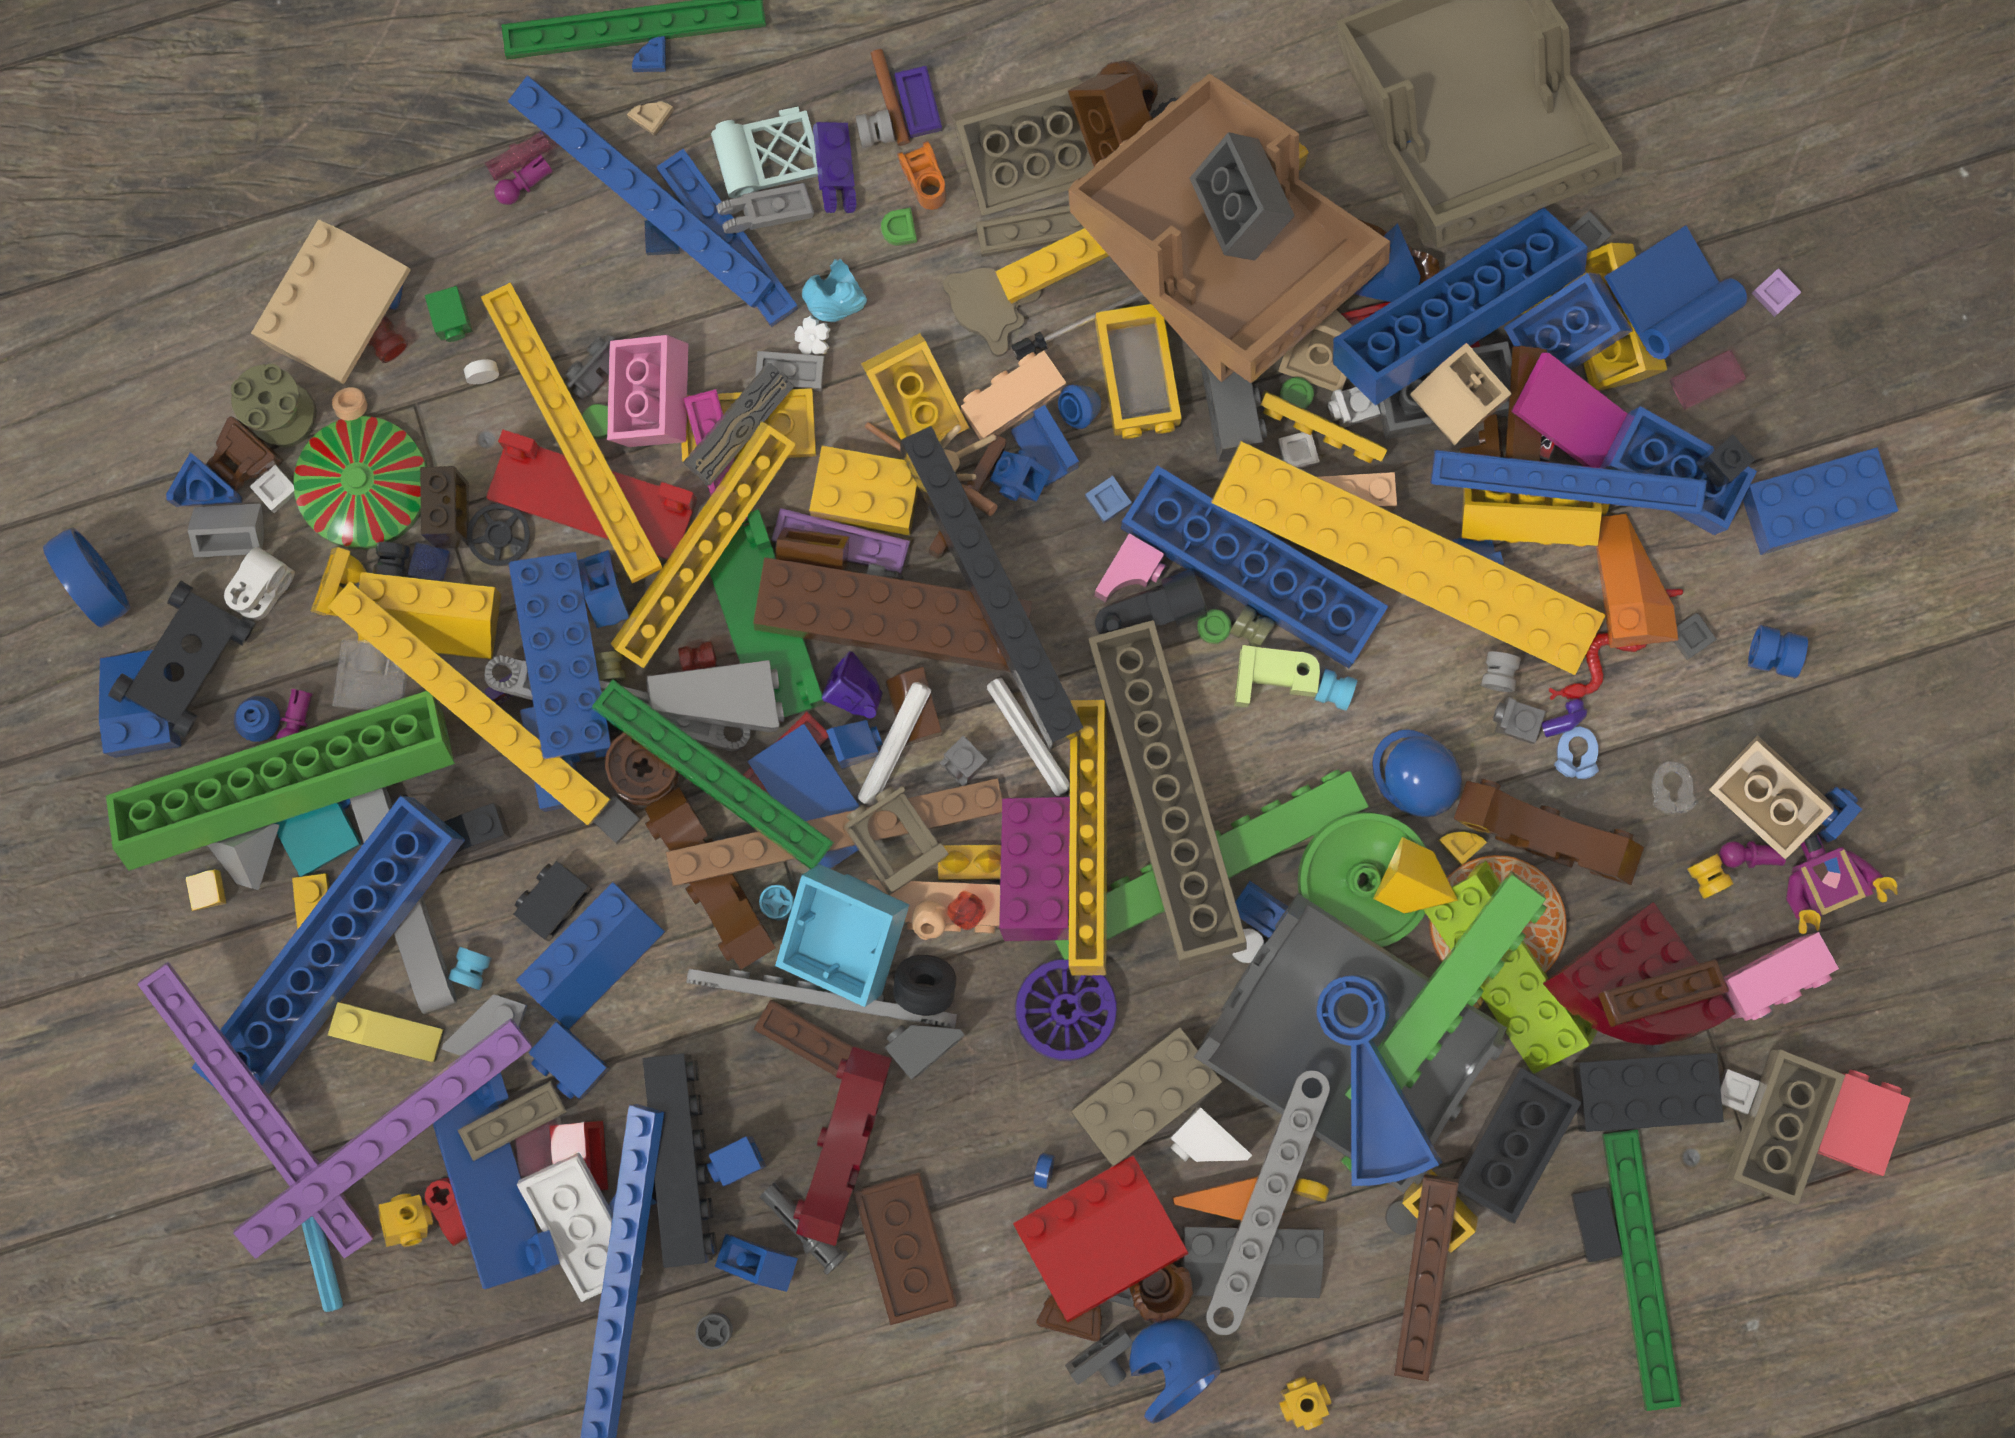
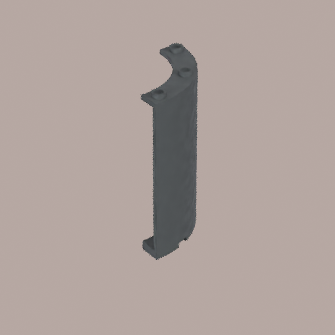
[1194,894,1507,1193]

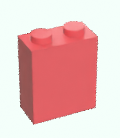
[1817,1069,1911,1176]

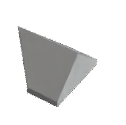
[207,823,279,890]

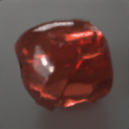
[947,890,986,931]

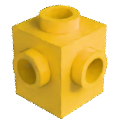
[379,1194,433,1247]
[1279,1376,1332,1430]

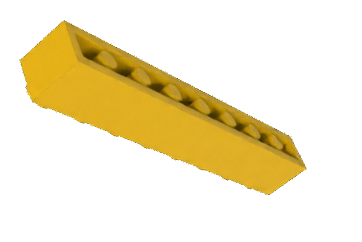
[611,422,796,668]
[1069,700,1107,976]

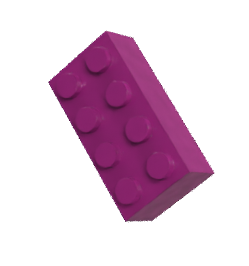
[999,797,1070,941]

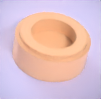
[332,387,368,421]

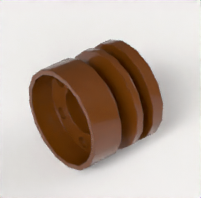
[605,732,679,806]

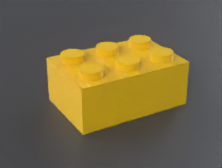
[809,446,919,536]

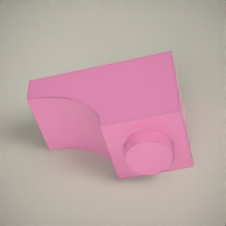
[1094,533,1166,603]

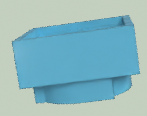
[775,864,909,1007]

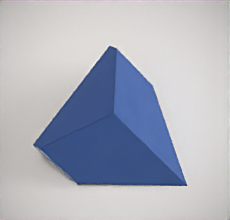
[1354,223,1420,302]
[166,452,242,507]

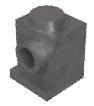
[940,735,987,786]

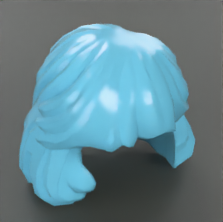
[802,259,867,322]

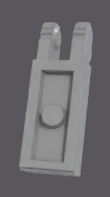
[717,183,814,234]

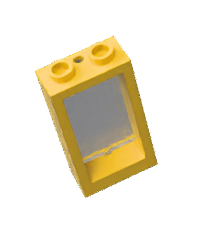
[1095,304,1182,439]

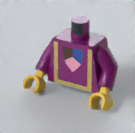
[1786,835,1898,934]

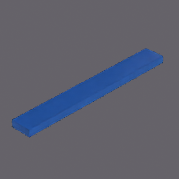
[1430,450,1707,514]

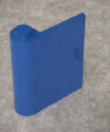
[1604,225,1747,360]

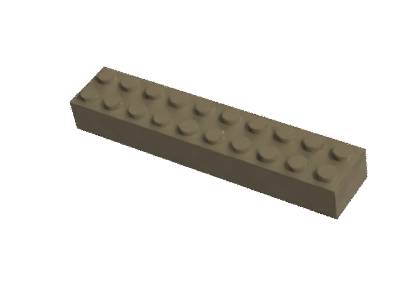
[1088,620,1247,968]

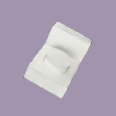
[1328,387,1380,428]

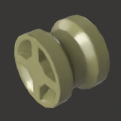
[594,651,626,683]

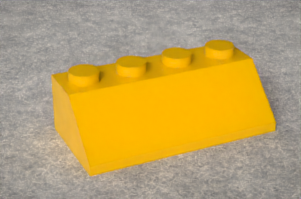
[1563,243,1667,391]
[1462,488,1602,547]
[358,572,501,659]

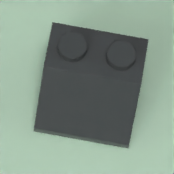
[885,1025,965,1080]

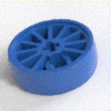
[43,527,131,628]

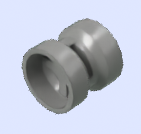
[855,109,894,148]
[1481,651,1521,692]

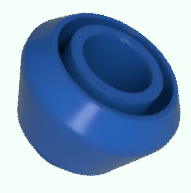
[1058,384,1101,429]
[234,696,280,742]

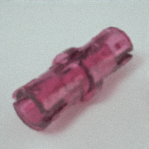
[484,130,552,181]

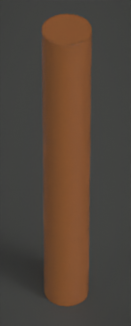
[870,49,910,146]

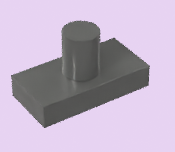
[1065,1324,1133,1387]

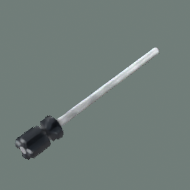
[1012,291,1145,361]

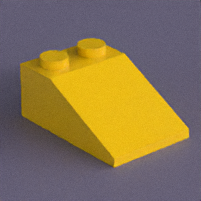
[861,333,969,442]

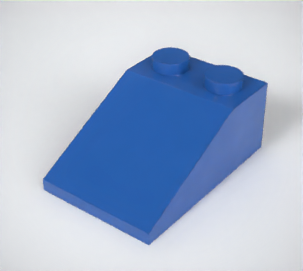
[99,650,181,758]

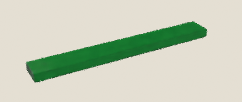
[501,0,766,60]
[592,680,834,870]
[1602,1130,1681,1411]

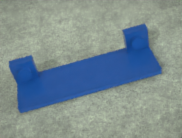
[509,552,611,759]
[433,1072,560,1289]

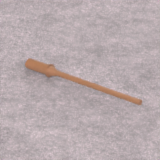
[865,422,997,516]

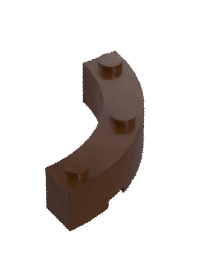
[1454,779,1644,885]
[644,787,776,970]

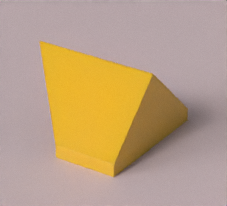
[1373,837,1458,914]

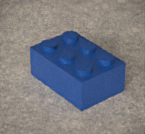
[1504,273,1633,370]

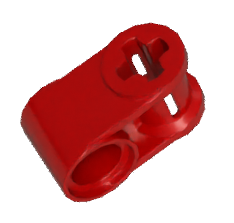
[425,1178,467,1246]

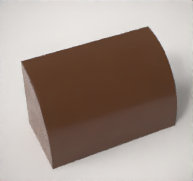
[776,527,850,571]
[886,667,942,746]

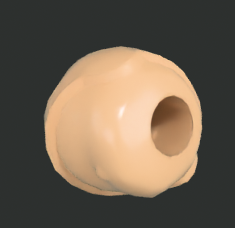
[912,900,948,940]

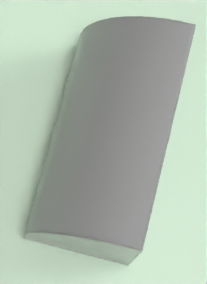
[188,504,264,558]

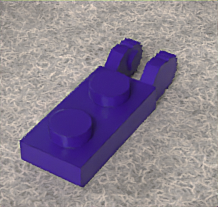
[813,122,856,213]

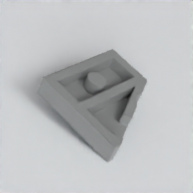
[441,994,528,1070]

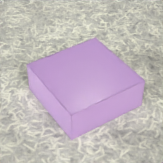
[1752,268,1801,317]

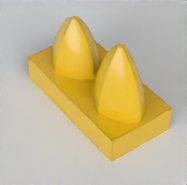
[311,547,367,617]
[938,845,1001,880]

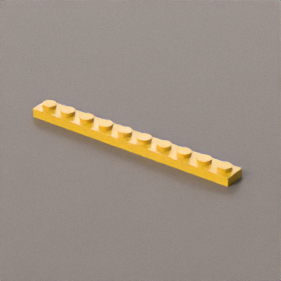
[481,282,663,584]
[328,582,611,826]

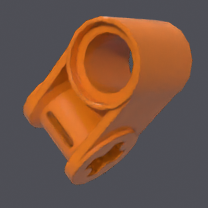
[897,141,947,210]

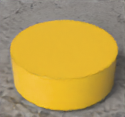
[1293,1178,1329,1202]

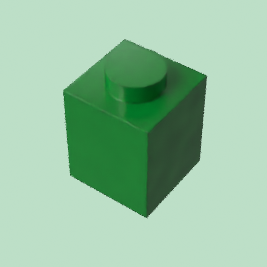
[425,286,473,342]

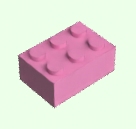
[607,335,688,447]
[1722,932,1839,1021]

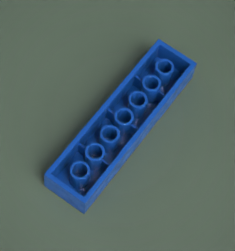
[1333,207,1588,406]
[1121,465,1388,669]

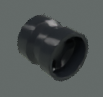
[373,542,410,577]

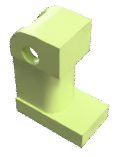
[1234,645,1320,708]

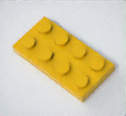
[681,388,816,464]

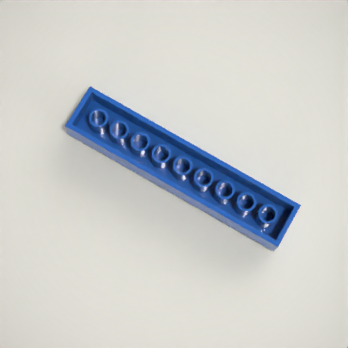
[191,796,465,1095]

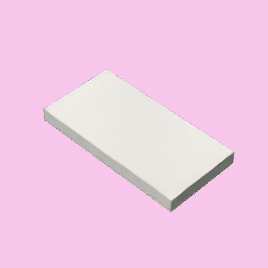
[517,1152,644,1302]

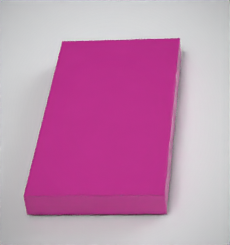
[1512,353,1627,468]

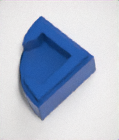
[632,36,666,72]

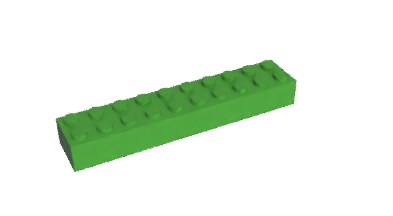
[106,691,455,871]

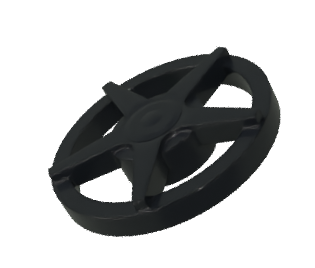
[467,504,530,567]

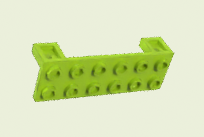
[1423,861,1598,1073]

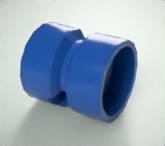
[1748,625,1808,679]

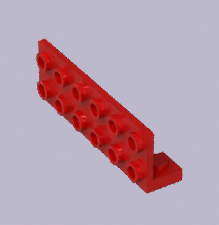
[486,429,697,560]

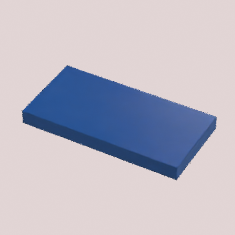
[747,724,860,869]

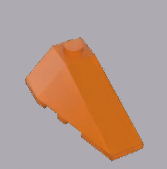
[1596,514,1678,648]

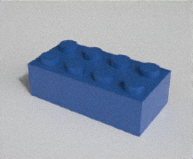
[1600,406,1757,535]
[1743,447,1898,555]

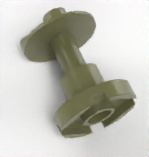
[231,364,317,448]

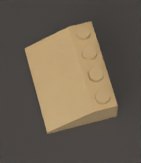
[251,219,411,384]

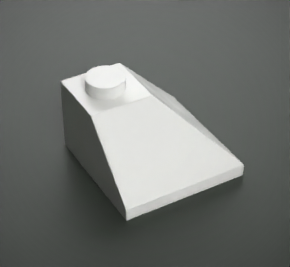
[1169,1107,1252,1162]

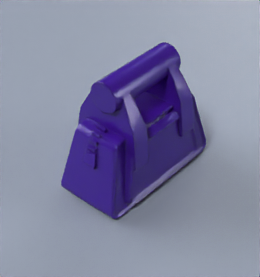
[822,651,883,718]

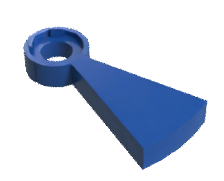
[1317,975,1443,1186]

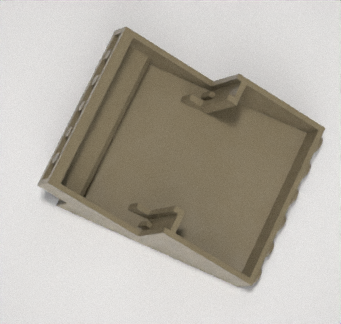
[1336,0,1622,249]

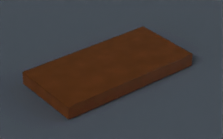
[853,1172,957,1326]

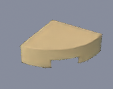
[627,102,674,136]

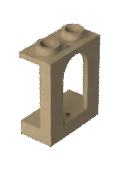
[844,786,949,895]

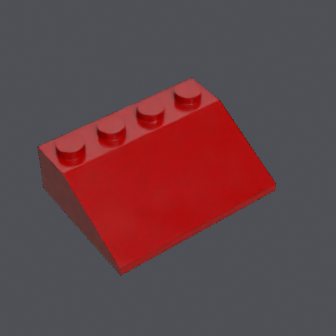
[1013,1155,1189,1323]

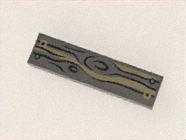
[683,363,794,485]

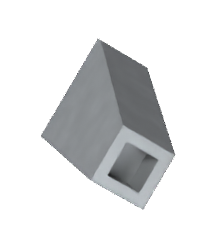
[646,660,784,732]

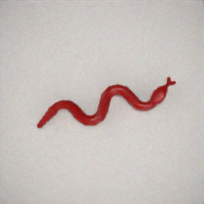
[1548,589,1683,700]

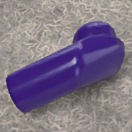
[1542,699,1587,738]

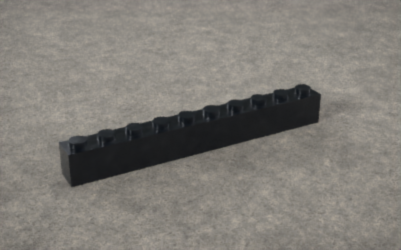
[900,426,1083,749]

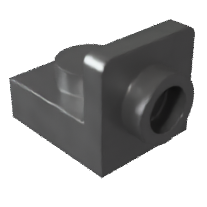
[1493,696,1546,744]

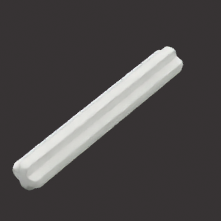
[987,677,1070,796]
[858,682,931,806]

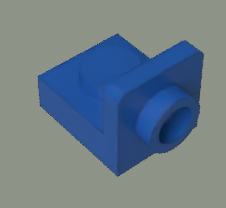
[1817,787,1862,843]

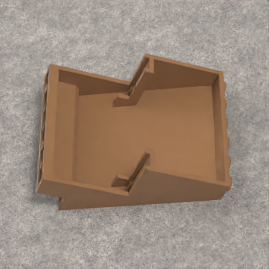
[1068,73,1390,383]

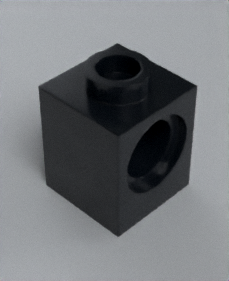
[1696,434,1755,488]

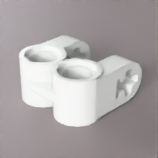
[224,547,295,621]

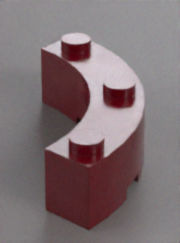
[793,1047,892,1246]

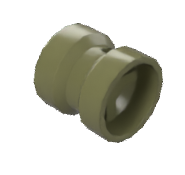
[1229,605,1275,647]

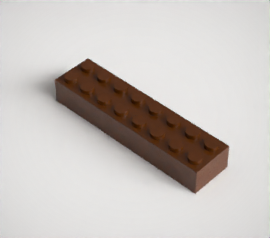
[753,557,1032,672]

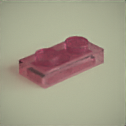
[1669,350,1746,410]
[516,1122,552,1177]

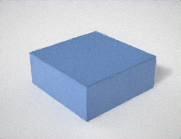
[1085,476,1132,523]

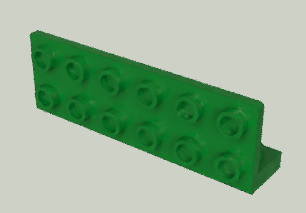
[710,509,825,718]

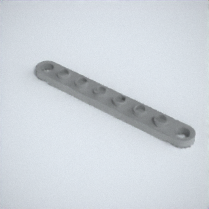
[484,655,750,751]
[686,969,957,1028]
[1206,1070,1330,1335]

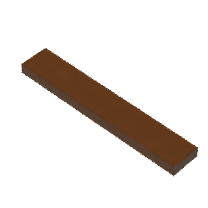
[1394,1174,1459,1381]

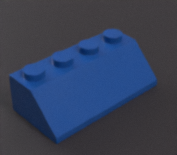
[516,882,665,1029]

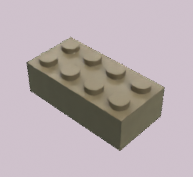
[1070,1027,1222,1166]
[1724,1049,1845,1205]

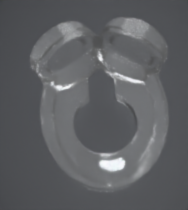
[1652,761,1698,814]

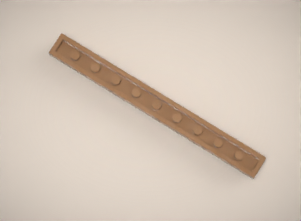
[666,778,1002,887]

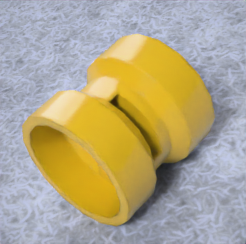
[1687,853,1734,899]

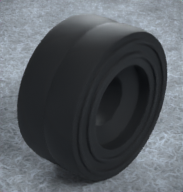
[893,955,956,1016]

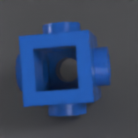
[990,450,1051,502]

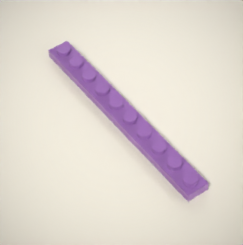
[137,962,374,1258]
[233,1018,532,1259]

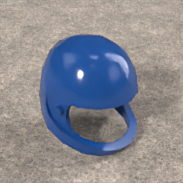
[1372,730,1462,817]
[1129,1318,1221,1424]

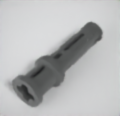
[760,1182,849,1275]

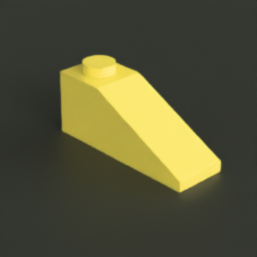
[328,1002,444,1062]

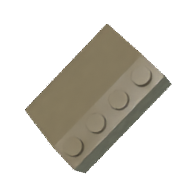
[951,77,1094,216]

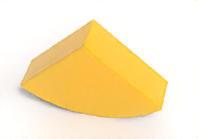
[1438,832,1487,866]

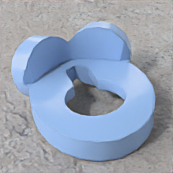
[1554,726,1599,779]

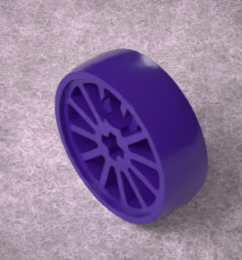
[1015,958,1117,1061]

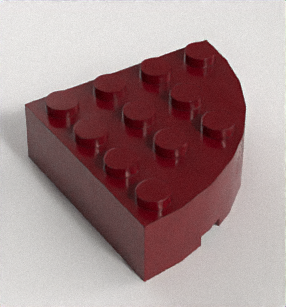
[1543,902,1736,1045]

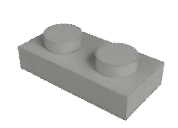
[755,351,825,391]

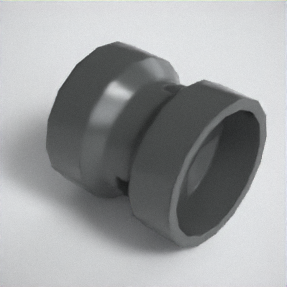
[695,1312,733,1350]

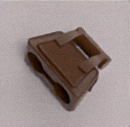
[207,416,283,491]
[1036,1294,1102,1341]

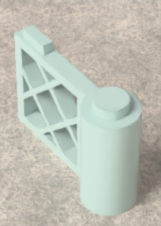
[711,106,818,198]

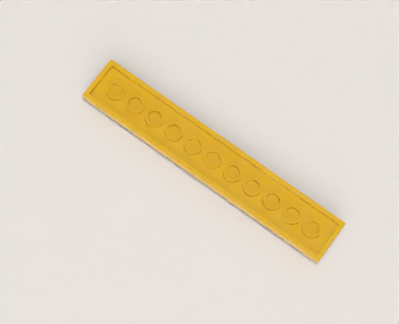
[1211,441,1606,675]

